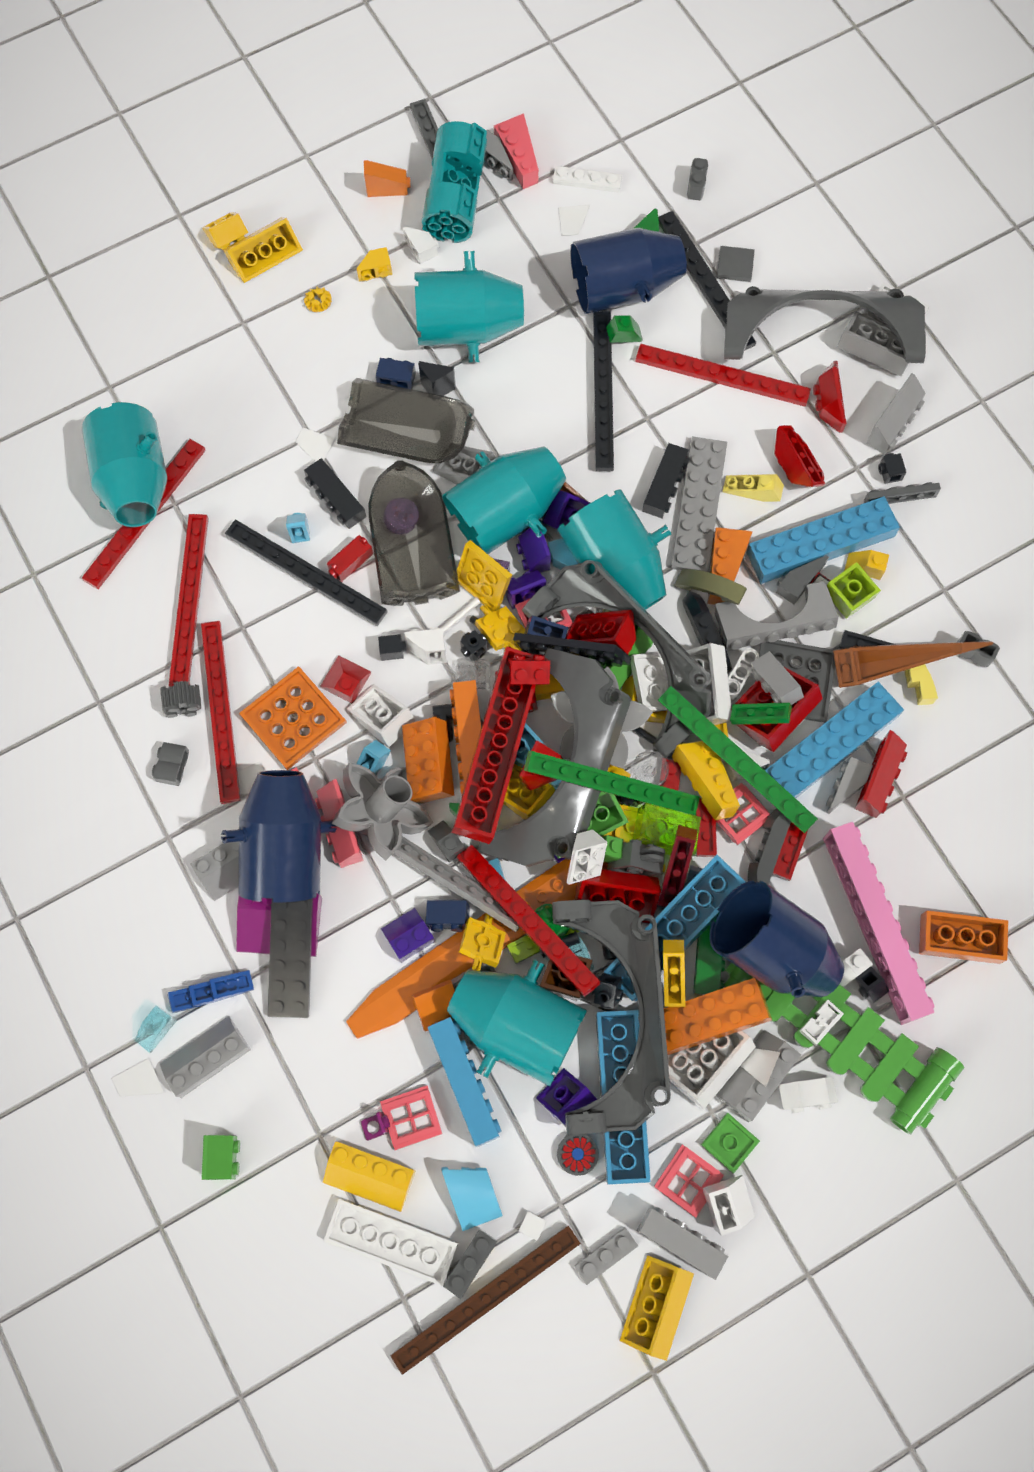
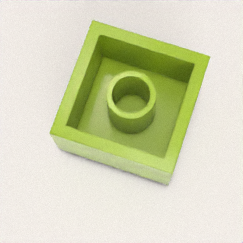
[827,562,881,619]

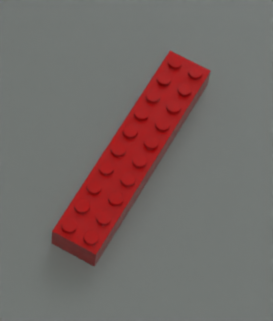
[451,646,536,844]

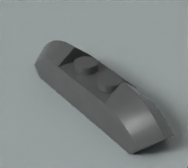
[748,809,791,885]

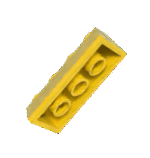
[223,217,303,283]
[323,1141,416,1212]
[619,1255,694,1361]

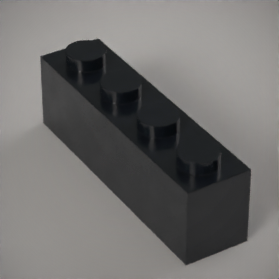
[642,443,690,519]
[304,458,366,529]

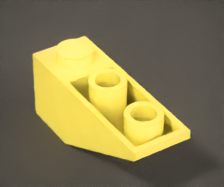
[722,474,784,502]

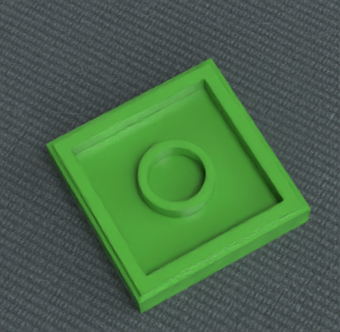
[701,1113,760,1174]

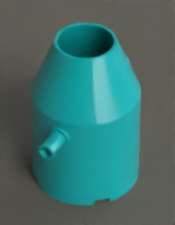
[414,251,524,362]
[82,402,167,527]
[442,446,566,554]
[558,489,672,610]
[447,960,587,1087]

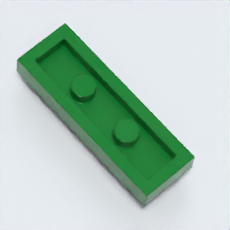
[730,703,792,725]

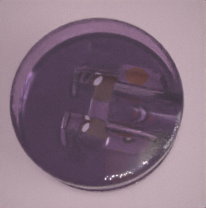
[383,498,419,535]

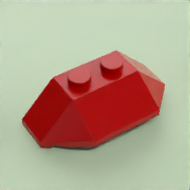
[813,360,847,433]
[774,425,825,487]

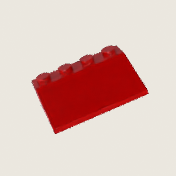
[731,666,823,752]

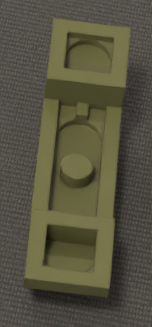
[674,569,747,605]

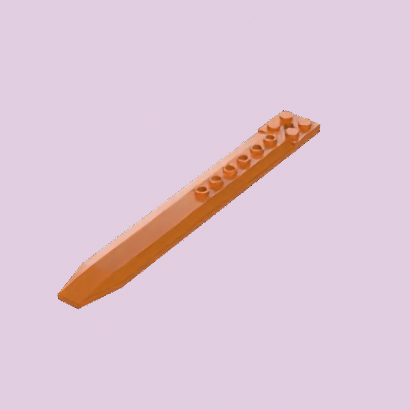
[346,859,611,1039]

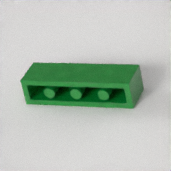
[693,919,725,995]

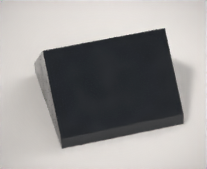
[418,361,456,401]

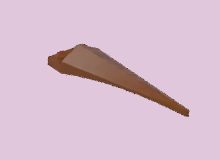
[833,641,994,688]

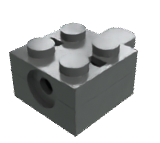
[607,840,665,876]

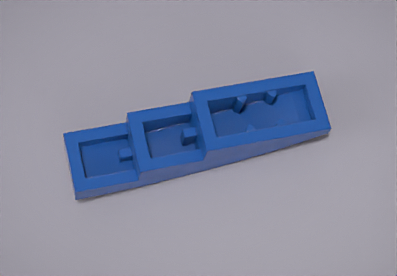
[168,970,254,1014]

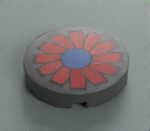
[557,1134,599,1176]

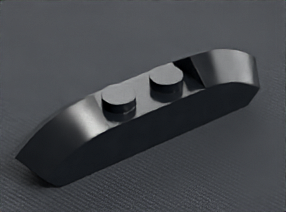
[682,591,732,673]

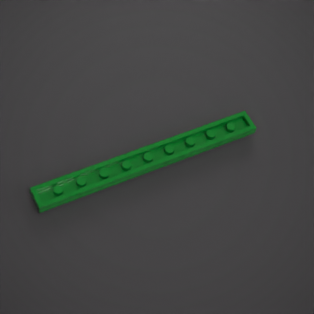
[658,686,818,833]
[524,750,700,815]

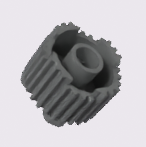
[160,681,201,718]

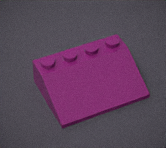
[236,893,322,957]

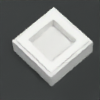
[519,1211,546,1241]

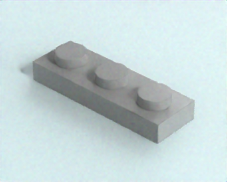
[574,1227,638,1285]

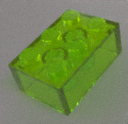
[633,803,701,856]

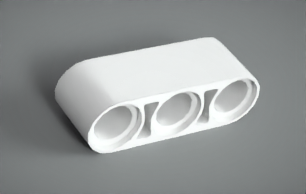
[728,648,759,701]

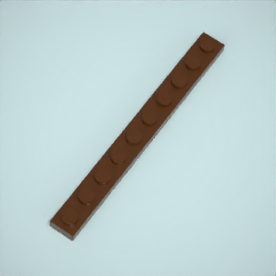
[390,1225,581,1375]

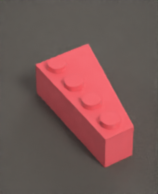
[494,113,538,189]

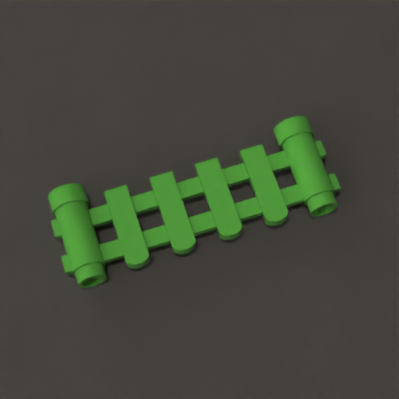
[724,963,965,1135]

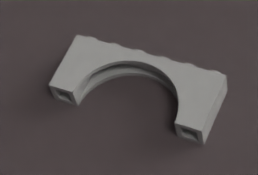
[715,581,838,650]

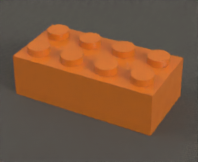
[402,717,455,804]
[919,910,1008,964]

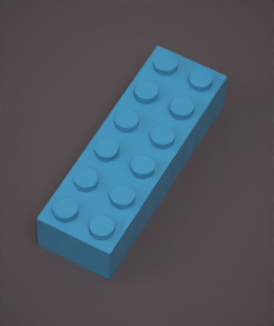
[428,1017,502,1147]

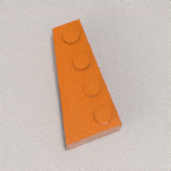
[707,527,753,605]

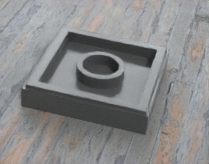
[717,246,755,282]

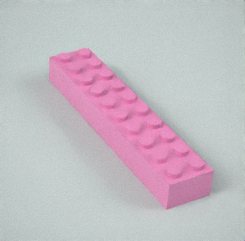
[823,822,935,1025]

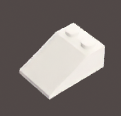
[347,684,416,747]

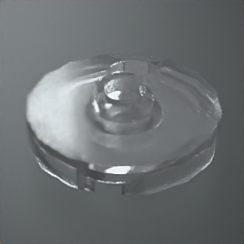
[630,751,669,786]

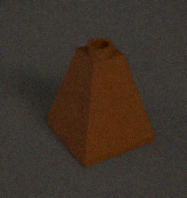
[540,955,593,1001]

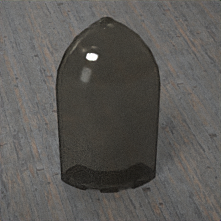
[337,378,476,463]
[368,460,460,606]

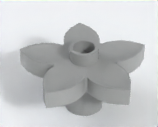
[551,667,653,769]
[332,763,433,861]

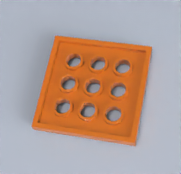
[239,666,347,770]

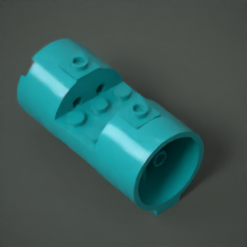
[421,121,487,243]

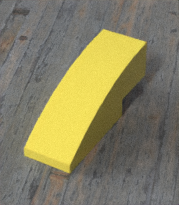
[904,664,938,705]

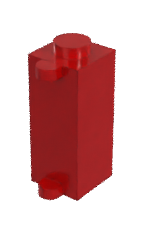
[327,535,374,582]

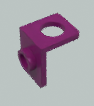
[361,1112,390,1141]

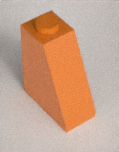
[364,160,411,197]

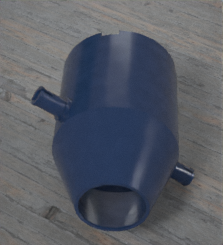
[570,228,687,314]
[221,770,336,903]
[710,880,844,998]

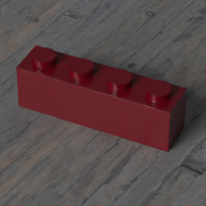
[658,825,698,907]

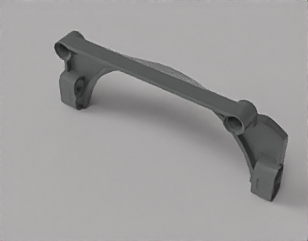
[724,286,926,363]
[522,560,711,759]
[477,648,631,867]
[552,900,671,1135]

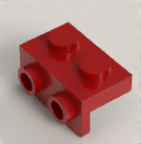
[508,654,550,684]

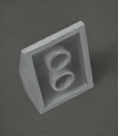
[433,444,496,484]

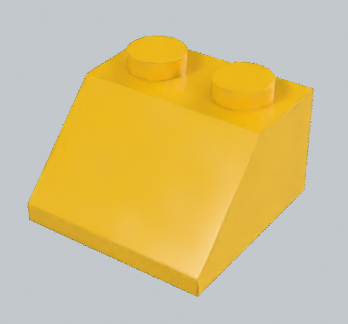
[202,212,248,250]

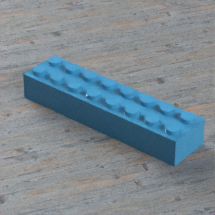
[746,496,900,584]
[765,681,904,798]
[604,855,746,1001]
[596,1010,651,1185]

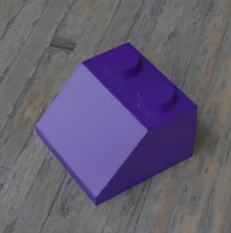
[542,490,590,529]
[516,528,551,573]
[505,570,546,609]
[381,908,435,963]
[536,1068,597,1127]

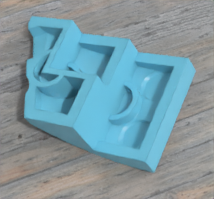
[441,1167,503,1231]

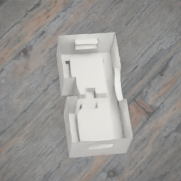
[799,1000,844,1045]

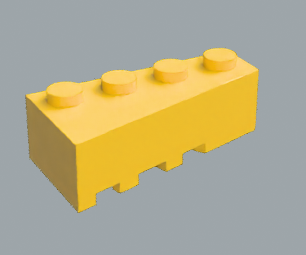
[672,741,740,820]

